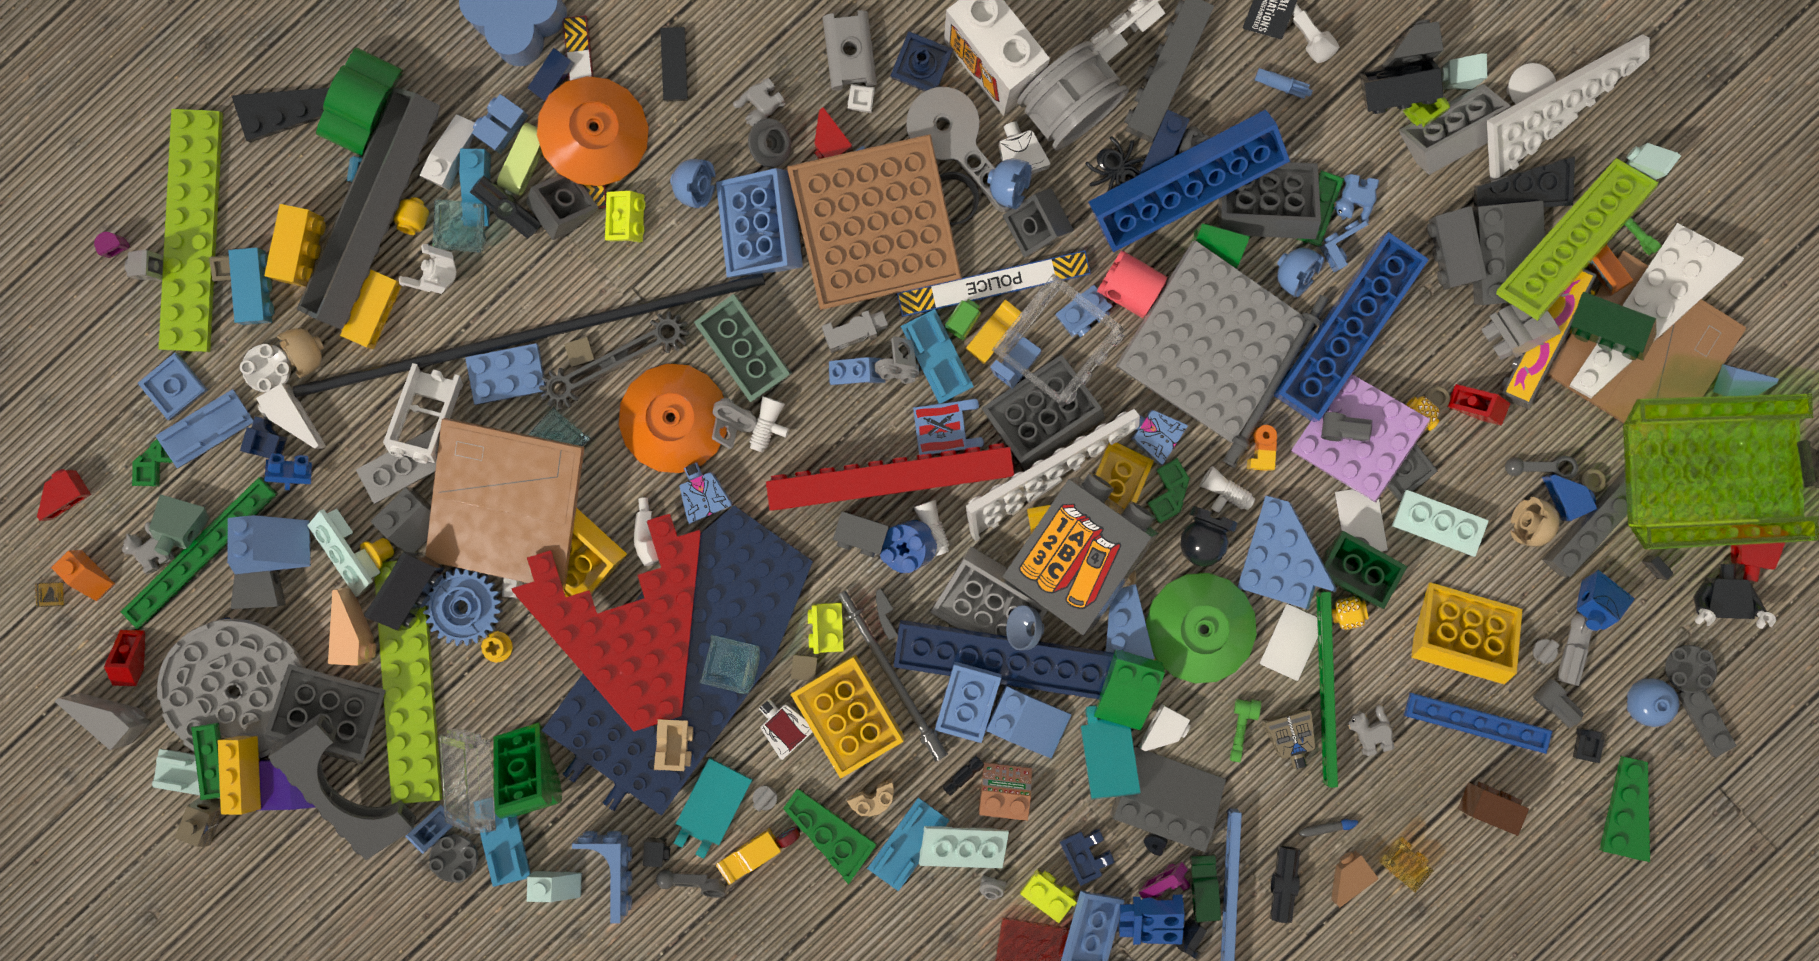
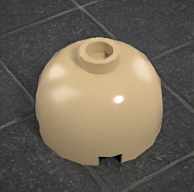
[277,328,324,378]
[1510,497,1560,547]

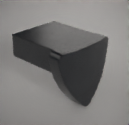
[1573,728,1607,763]
[1175,917,1207,960]

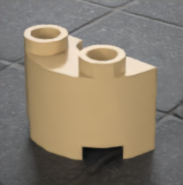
[654,719,693,771]
[847,778,894,816]

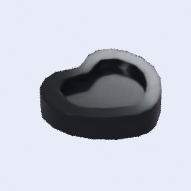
[1144,833,1168,856]

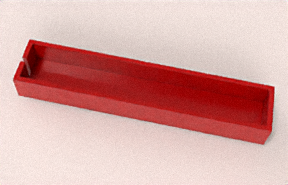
[766,443,1014,511]

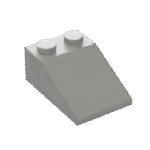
[55,693,150,750]

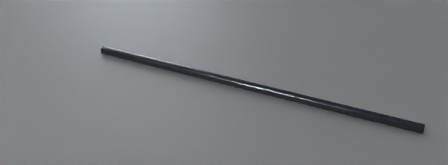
[293,273,765,398]

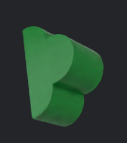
[316,47,403,157]
[493,723,562,819]

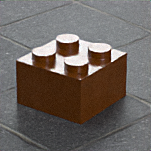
[1458,781,1529,836]

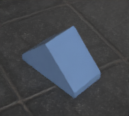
[405,804,458,854]

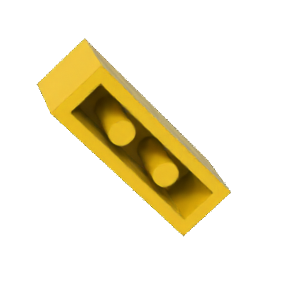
[340,269,402,349]
[218,736,261,815]

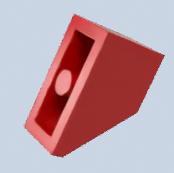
[814,107,853,159]
[1447,384,1511,426]
[37,469,92,521]
[104,630,145,686]

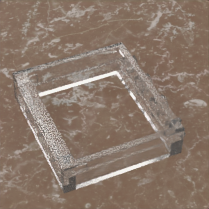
[992,273,1125,407]
[439,728,496,834]

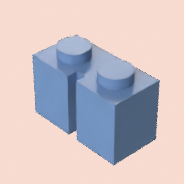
[472,94,528,155]

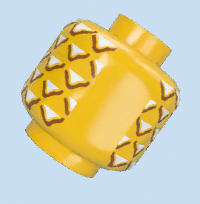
[1405,396,1440,431]
[1332,596,1369,630]

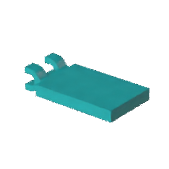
[1080,706,1141,800]
[674,758,753,859]

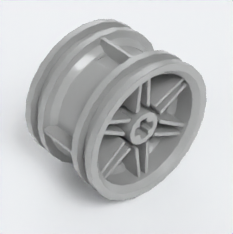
[1017,41,1129,151]

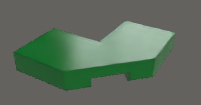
[132,439,173,486]
[1147,458,1190,524]

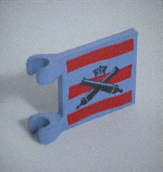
[913,399,984,455]

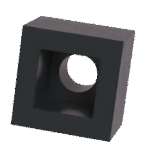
[643,837,671,867]

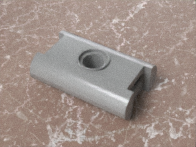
[822,10,877,91]

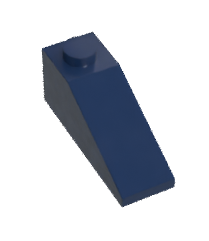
[1139,110,1190,175]

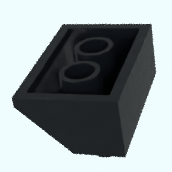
[1359,59,1443,114]
[364,552,444,631]

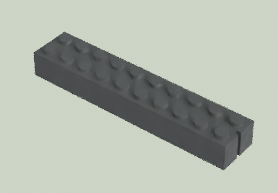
[297,87,440,330]

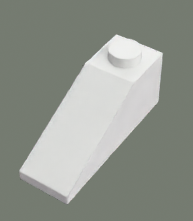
[420,114,475,190]
[256,383,327,449]

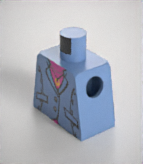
[1131,410,1188,465]
[679,462,734,523]

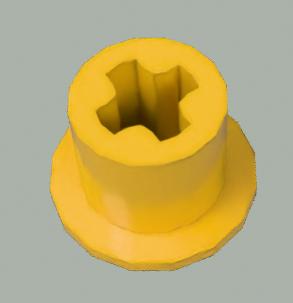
[360,538,394,570]
[481,631,513,663]

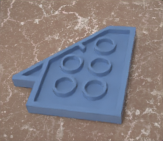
[1238,496,1337,610]

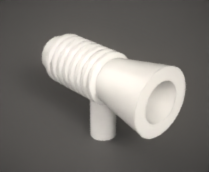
[749,396,789,452]
[1199,466,1255,513]
[913,500,949,556]

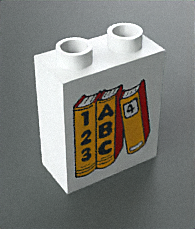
[944,0,1050,116]

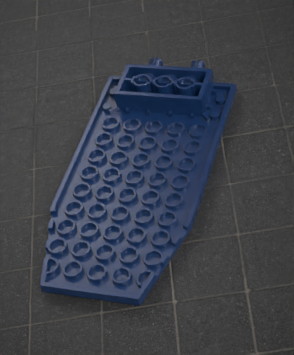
[542,506,813,816]

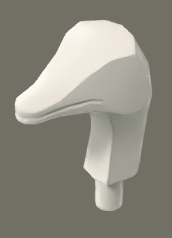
[1292,3,1340,63]
[634,498,659,566]

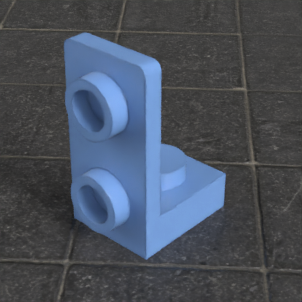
[1320,220,1369,272]
[990,337,1042,389]
[829,357,886,385]

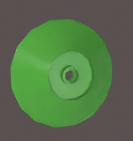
[1146,573,1257,683]

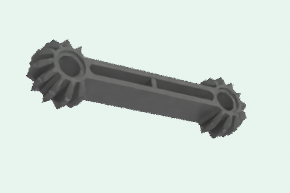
[539,312,690,410]

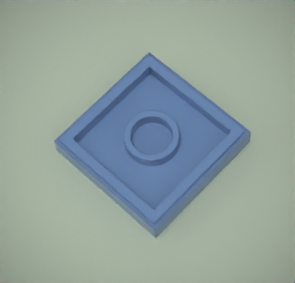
[138,353,208,421]

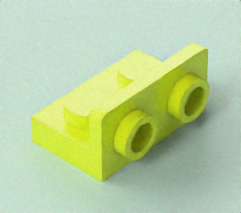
[605,191,645,243]
[808,603,844,654]
[1020,869,1077,923]

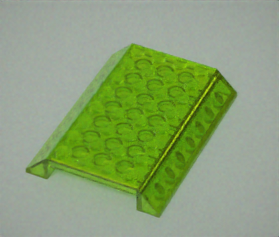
[1623,394,1819,549]

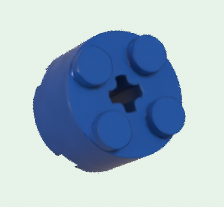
[880,520,937,573]

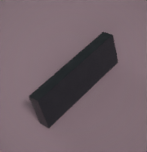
[660,27,688,102]

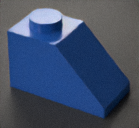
[1542,475,1597,521]

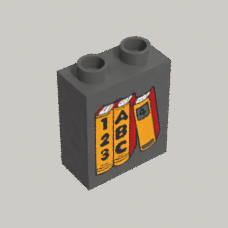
[1003,472,1159,635]

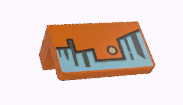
[1588,244,1633,296]

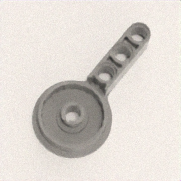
[907,87,1012,212]

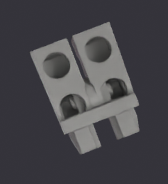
[1481,305,1561,360]
[822,311,888,353]

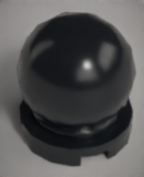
[1180,506,1238,566]

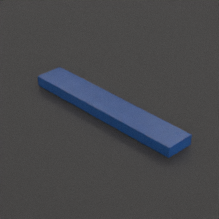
[1404,692,1553,754]

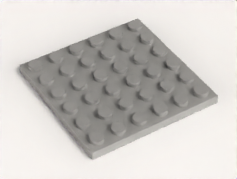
[1115,241,1306,443]

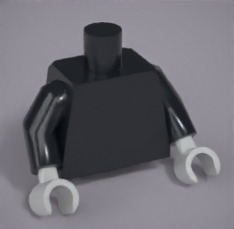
[1693,564,1776,629]

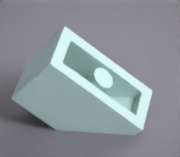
[1440,53,1487,90]
[1626,143,1681,180]
[527,871,582,902]

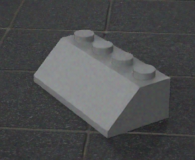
[1399,84,1511,175]

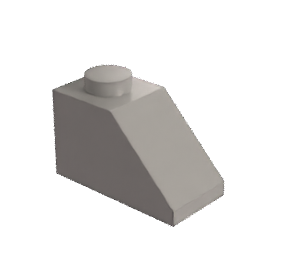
[125,250,163,281]

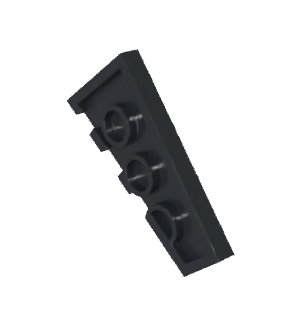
[231,87,330,143]
[1474,156,1575,207]

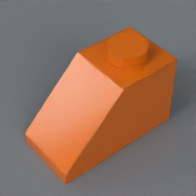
[51,550,115,601]

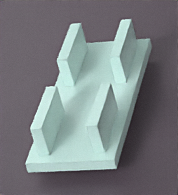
[1392,490,1489,557]
[307,509,381,597]
[152,748,220,799]
[919,826,1009,868]

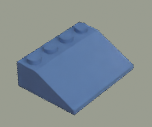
[716,168,803,278]

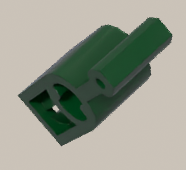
[1190,854,1221,922]

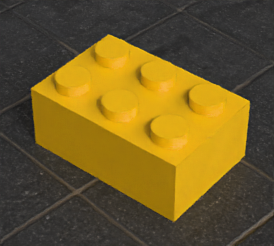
[264,204,326,287]

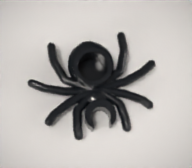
[1085,136,1145,192]

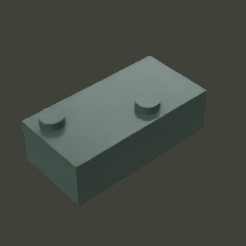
[694,294,792,402]

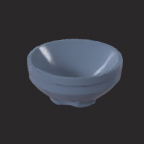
[1006,605,1044,651]

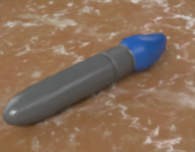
[1299,819,1358,837]

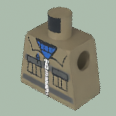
[1261,708,1315,769]
[175,797,222,847]

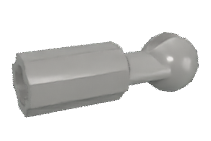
[1556,613,1594,686]

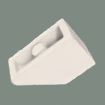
[1138,704,1190,751]

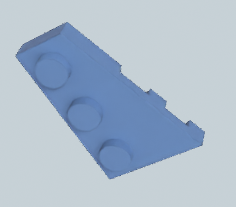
[1106,584,1155,660]

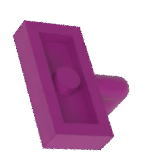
[1138,862,1190,899]

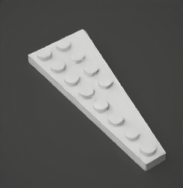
[1487,34,1650,180]
[1569,223,1744,399]
[966,409,1140,542]

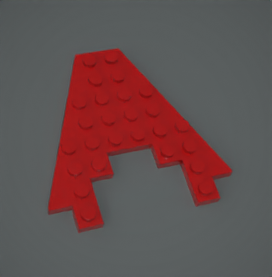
[511,514,700,731]

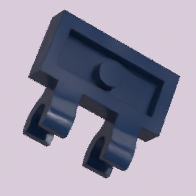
[1059,829,1115,886]

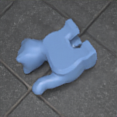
[1333,174,1379,223]

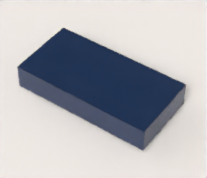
[528,48,575,101]

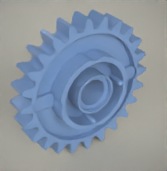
[423,568,503,646]

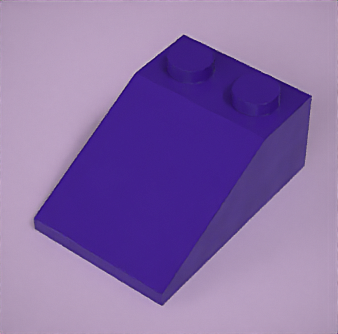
[256,759,316,811]

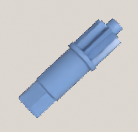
[1254,68,1313,99]

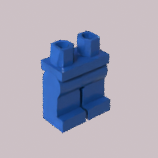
[1119,894,1185,945]

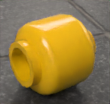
[393,197,429,235]

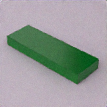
[1297,170,1344,247]
[191,723,221,800]

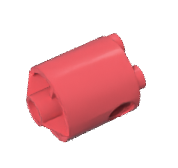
[1097,250,1168,318]

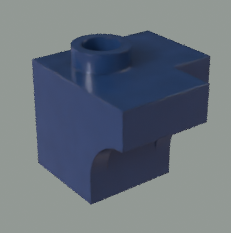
[240,416,288,459]

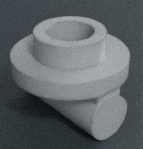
[1532,639,1560,664]
[753,786,777,812]
[980,875,1006,900]

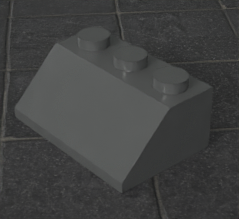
[1427,206,1487,290]

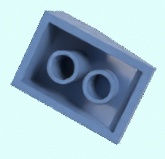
[227,515,311,574]
[986,685,1071,758]

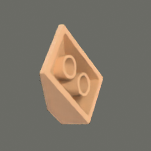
[328,588,376,666]

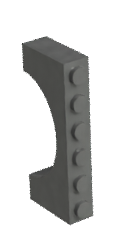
[268,713,416,860]

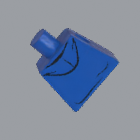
[1576,570,1635,631]

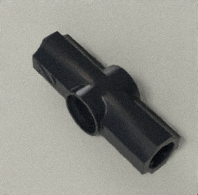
[470,175,541,239]
[1270,846,1300,923]

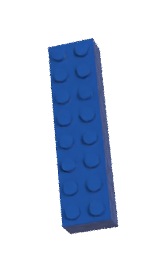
[1088,109,1290,252]
[1274,232,1429,422]

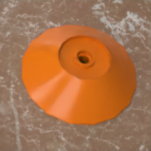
[537,76,649,186]
[618,363,727,473]

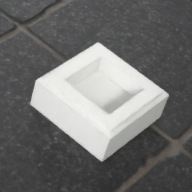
[847,84,875,113]

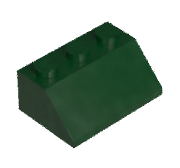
[1571,292,1657,361]
[1321,531,1408,609]

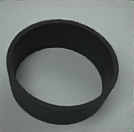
[940,172,979,225]

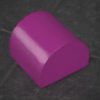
[94,232,130,258]

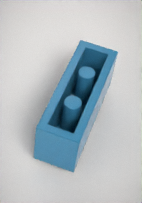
[228,248,274,325]

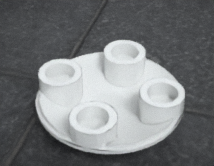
[1506,63,1556,104]
[240,344,291,392]

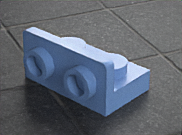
[1055,285,1113,337]

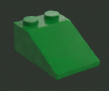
[1094,649,1165,730]

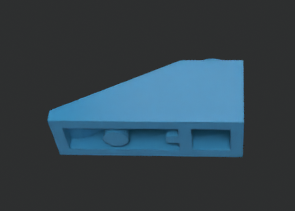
[459,148,491,226]

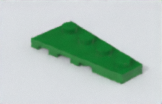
[1599,755,1650,862]
[783,788,877,885]

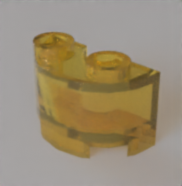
[1379,836,1434,893]

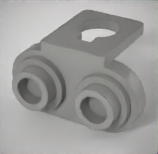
[875,336,920,384]
[712,398,757,449]

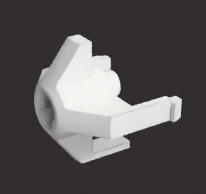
[399,244,457,294]

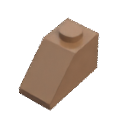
[1331,851,1379,908]

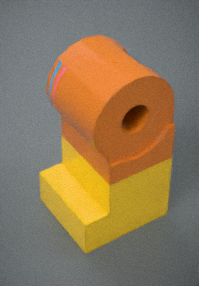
[1247,425,1277,471]

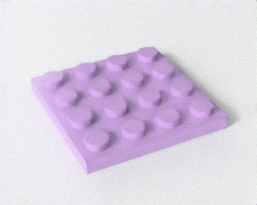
[1291,374,1430,503]

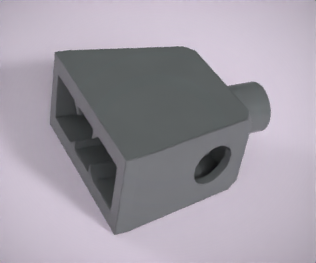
[231,570,286,609]

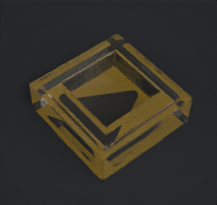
[35,582,64,607]

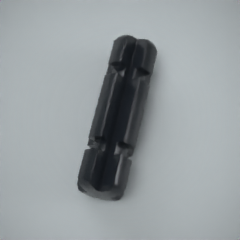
[942,756,984,796]

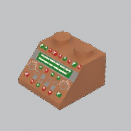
[978,762,1032,821]

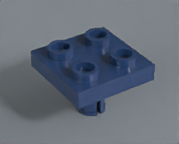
[890,31,953,92]

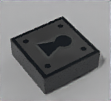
[1642,555,1673,580]

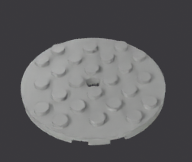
[157,619,306,759]

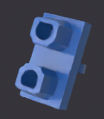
[264,453,312,490]

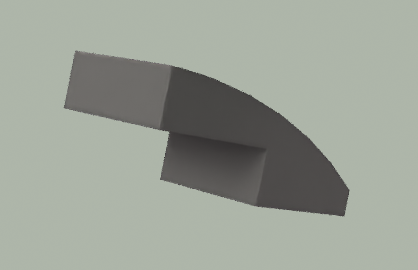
[876,588,898,640]

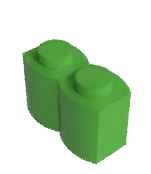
[944,299,981,341]

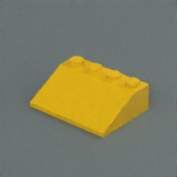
[564,507,627,597]
[1411,582,1523,684]
[790,654,905,779]

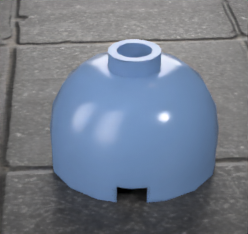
[988,158,1032,210]
[670,159,715,208]
[1277,248,1324,297]
[1627,678,1680,727]

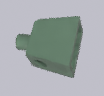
[149,494,210,556]

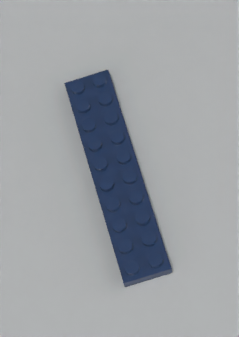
[894,620,1114,699]

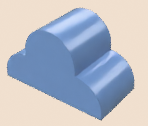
[459,0,567,66]

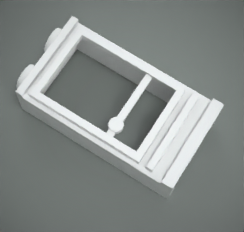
[383,363,463,464]

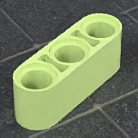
[497,122,542,196]

